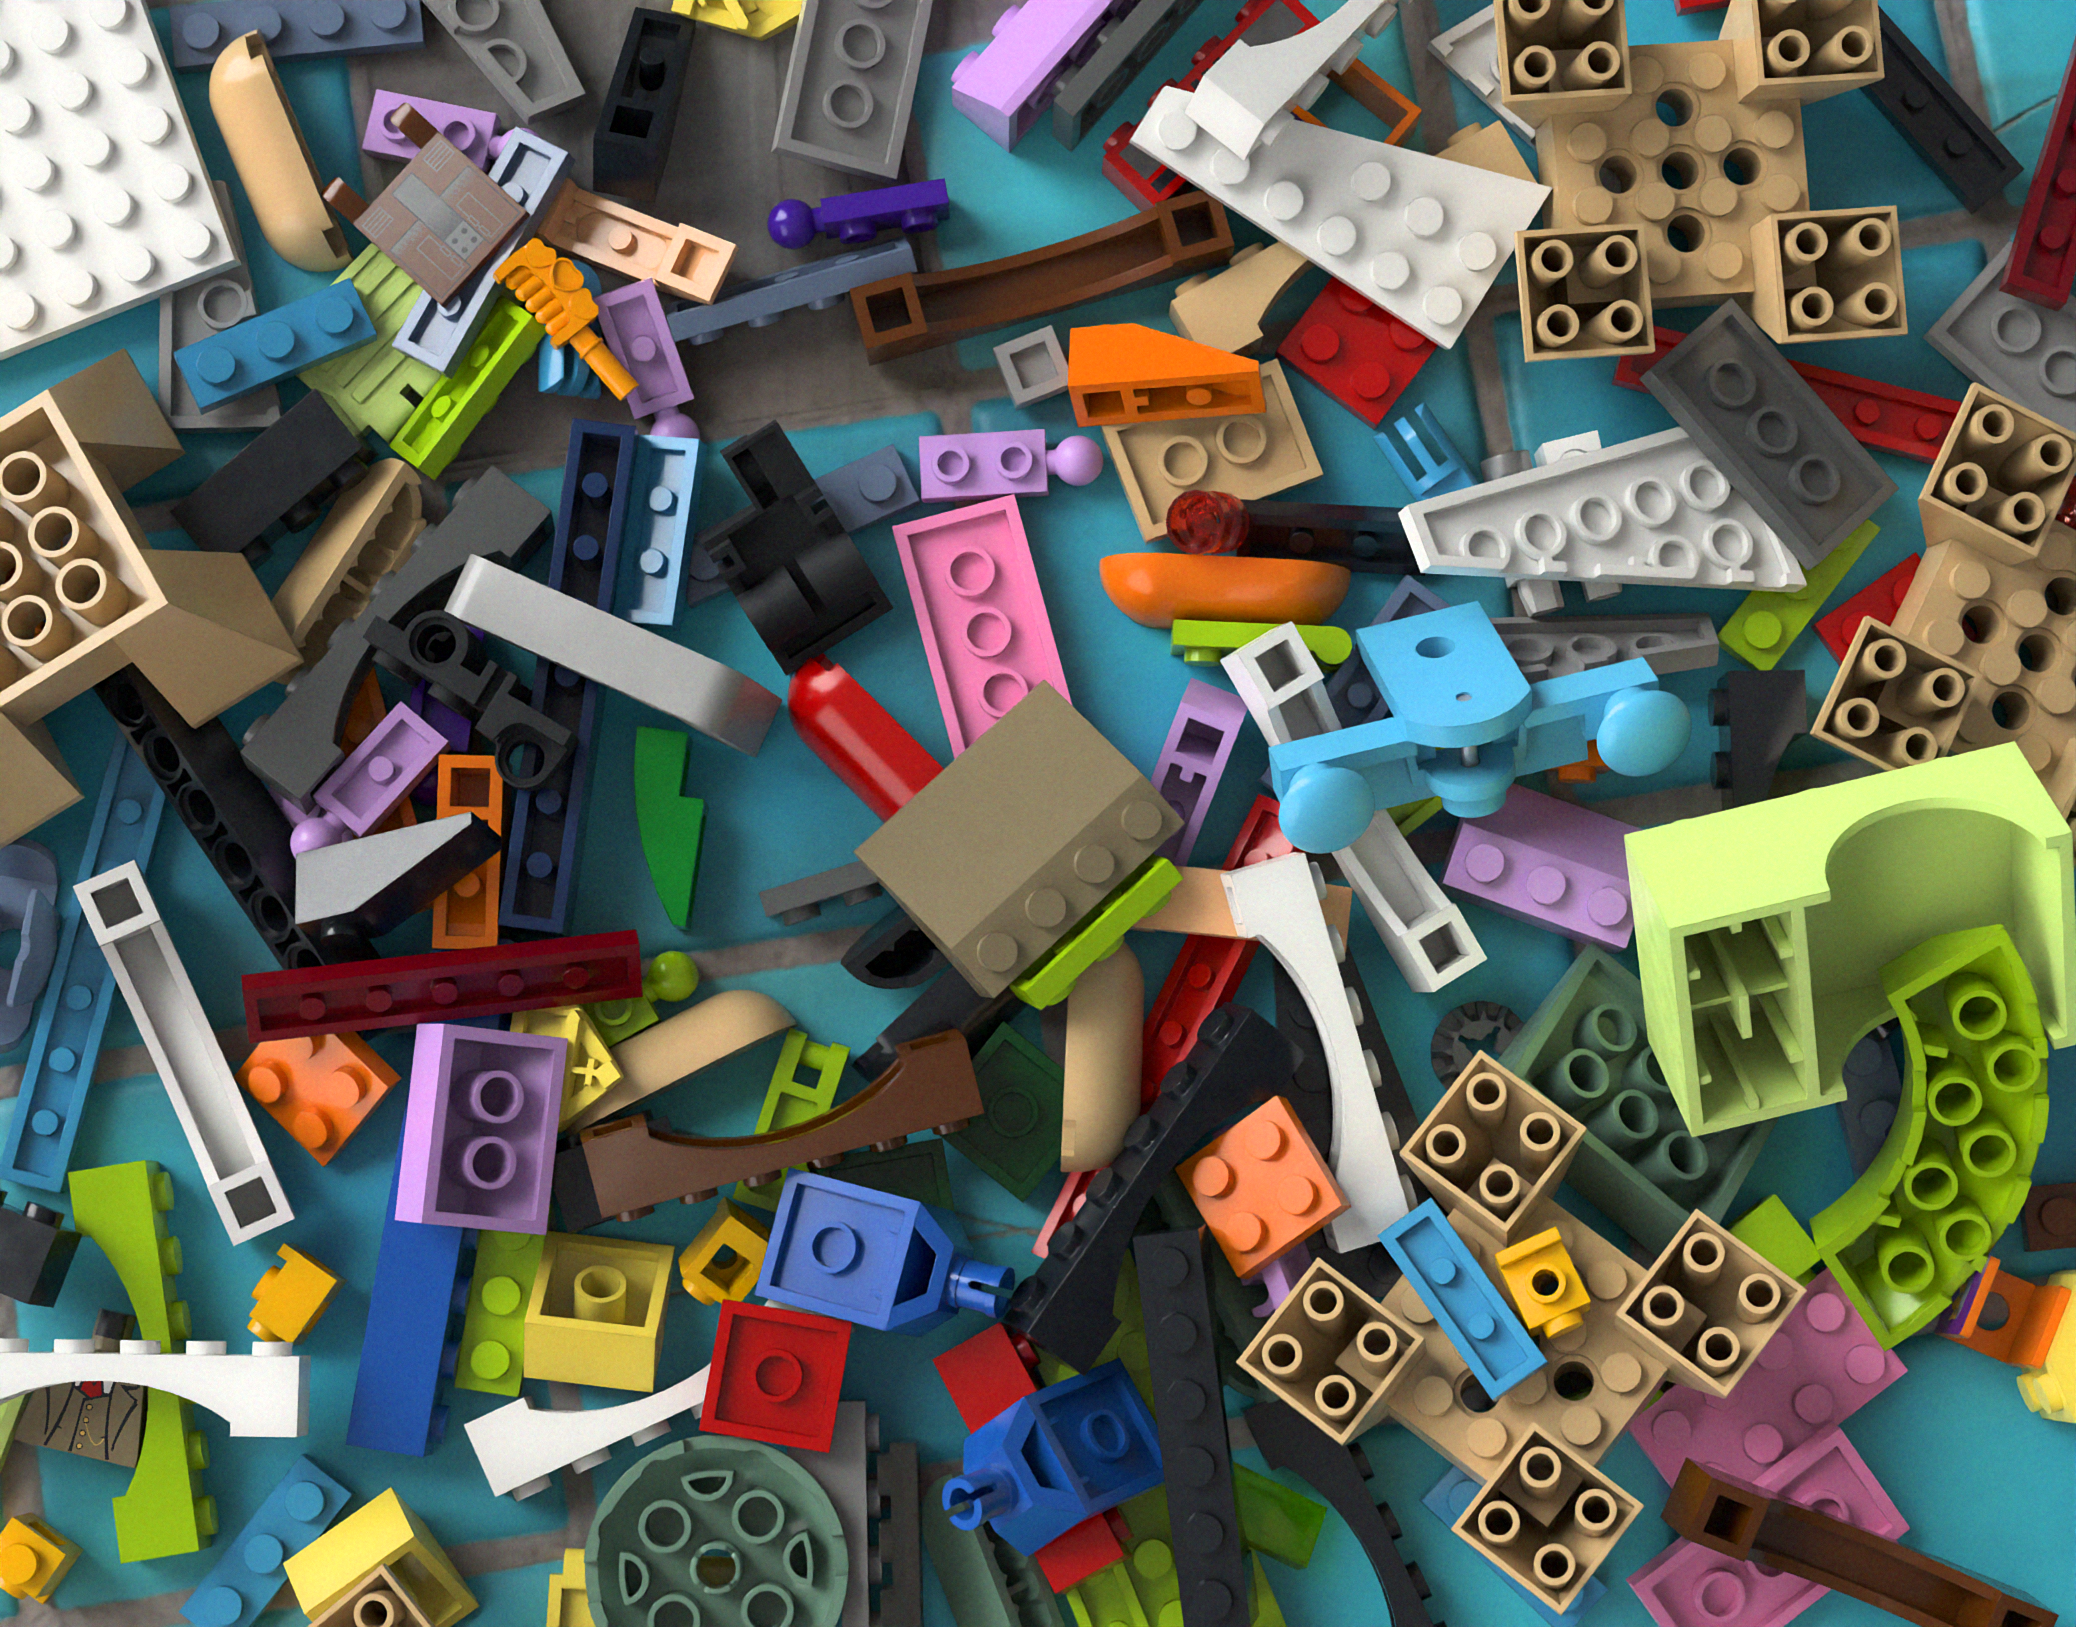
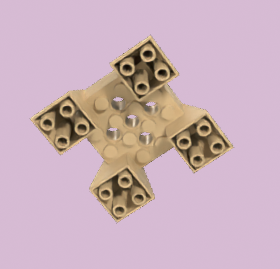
[1493,0,1908,362]
[0,348,305,850]
[1809,382,2076,868]
[1236,1050,1807,1616]

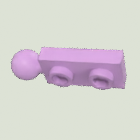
[361,89,542,175]
[592,277,700,439]
[919,429,1103,503]
[290,701,451,859]

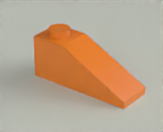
[1068,323,1267,427]
[432,754,513,950]

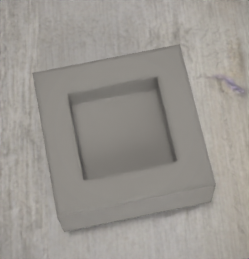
[993,325,1069,411]

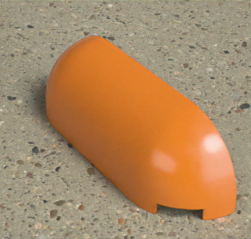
[1099,553,1352,629]

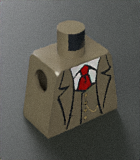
[14,1308,148,1468]

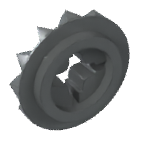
[1430,1001,1525,1090]

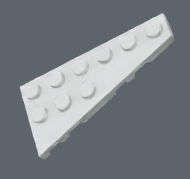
[1129,86,1552,350]
[1398,426,1807,593]

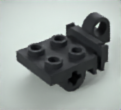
[699,419,893,676]
[363,610,580,791]

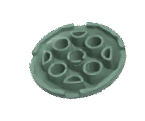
[584,1435,849,1627]

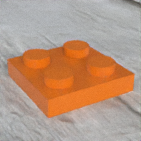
[234,1031,402,1167]
[1175,1095,1352,1279]

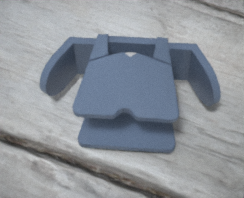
[0,838,62,1054]

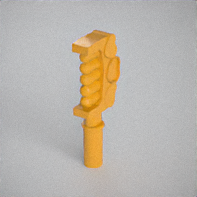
[493,238,639,401]

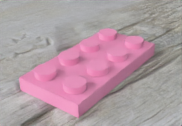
[892,494,1072,760]
[1628,1267,1908,1489]
[1625,1422,1911,1627]

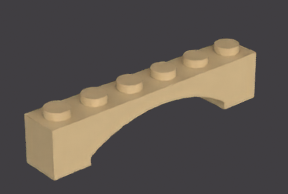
[1168,120,1538,357]

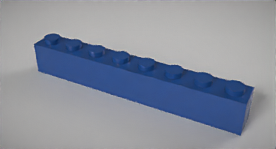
[346,938,516,1457]

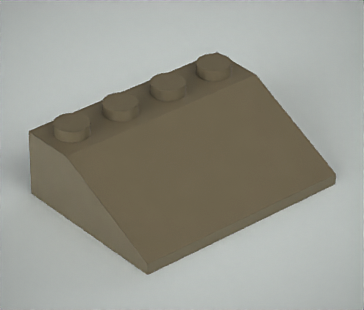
[853,680,1185,998]

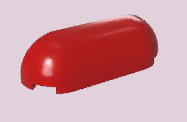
[787,653,944,823]

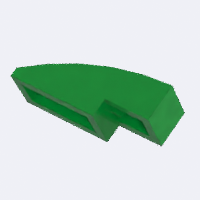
[634,726,709,932]

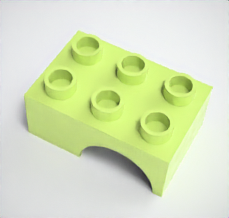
[1624,741,2076,1137]

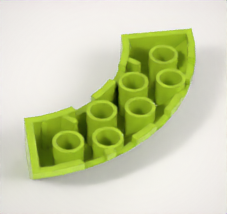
[1809,924,2049,1352]

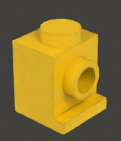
[678,1196,772,1306]
[1495,1226,1591,1340]
[247,1243,347,1345]
[0,1512,84,1605]

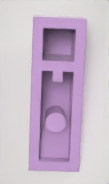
[1150,678,1248,867]

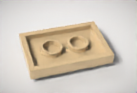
[1100,358,1323,545]

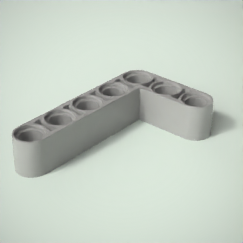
[444,554,782,758]

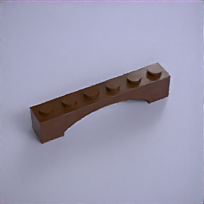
[850,190,1235,366]
[579,1028,984,1222]
[1660,1457,2059,1627]

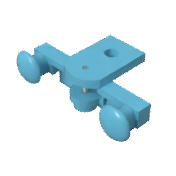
[1268,601,1692,854]

